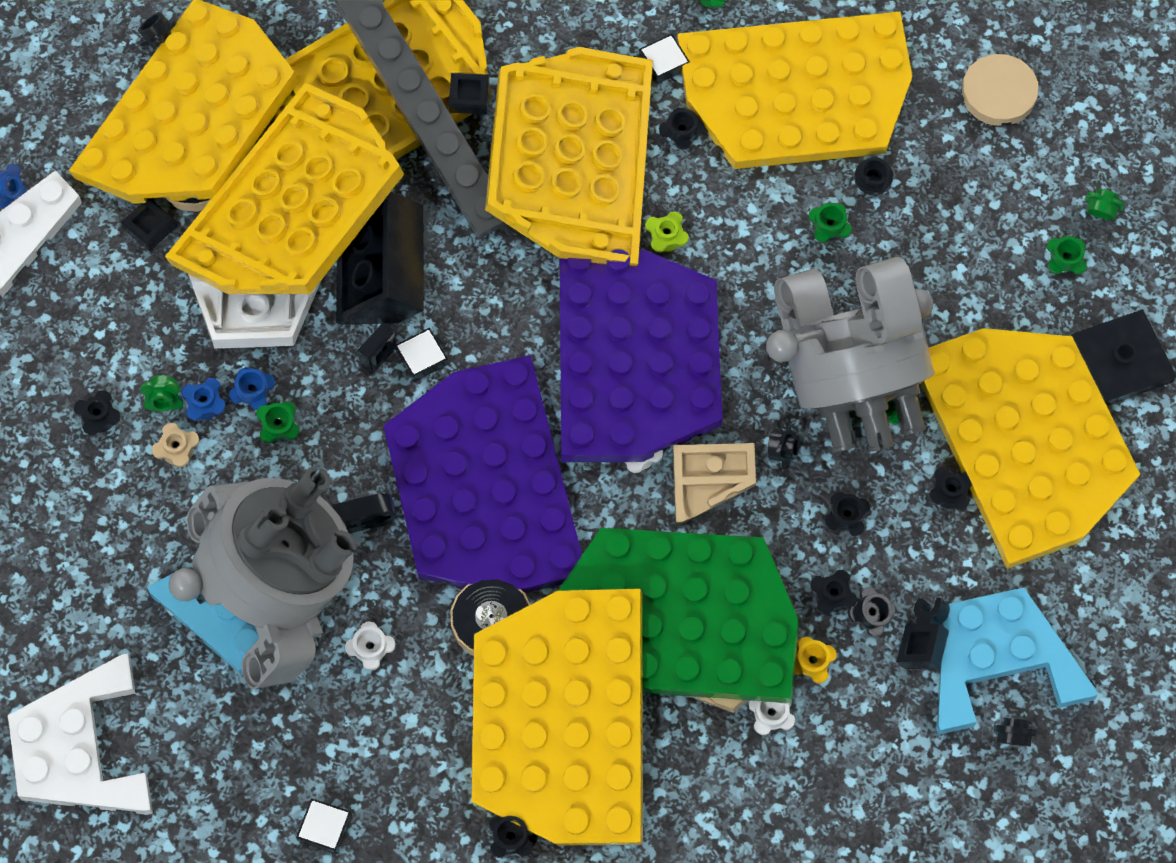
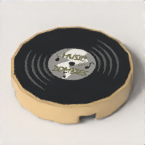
[450,578,530,656]

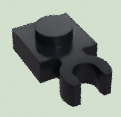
[896,598,950,669]

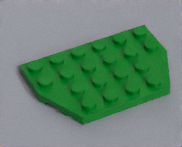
[558,528,799,704]

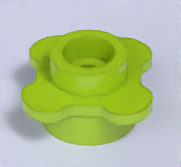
[645,212,689,252]

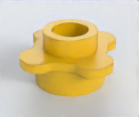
[795,637,837,684]

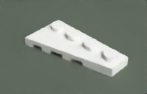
[0,170,82,297]

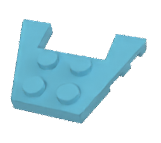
[147,573,259,675]
[936,588,1098,735]

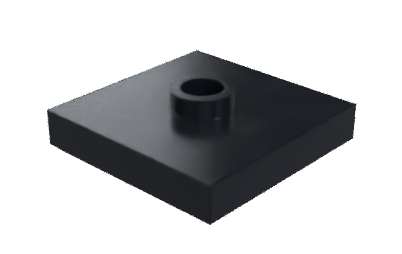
[1071,309,1176,406]

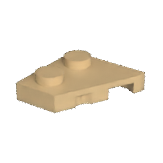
[673,443,756,525]

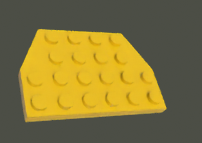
[69,0,299,204]
[273,0,492,160]
[677,12,912,169]
[485,47,653,266]
[165,83,404,294]
[920,328,1140,569]
[471,589,643,846]

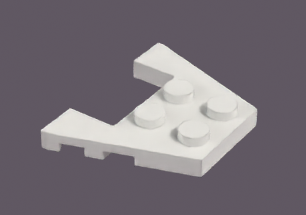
[188,274,321,349]
[8,653,153,815]

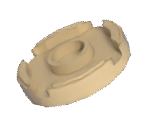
[962,54,1038,126]

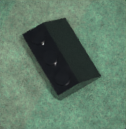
[336,192,424,325]

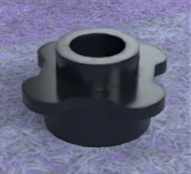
[138,12,177,47]
[659,108,705,150]
[74,390,121,435]
[768,422,800,469]
[929,467,972,510]
[825,492,870,536]
[810,570,857,615]
[848,587,895,637]
[489,816,532,858]

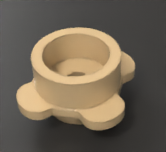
[152,423,200,467]

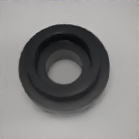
[854,157,893,195]
[994,718,1037,747]

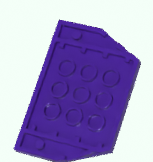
[559,248,722,463]
[383,355,582,593]

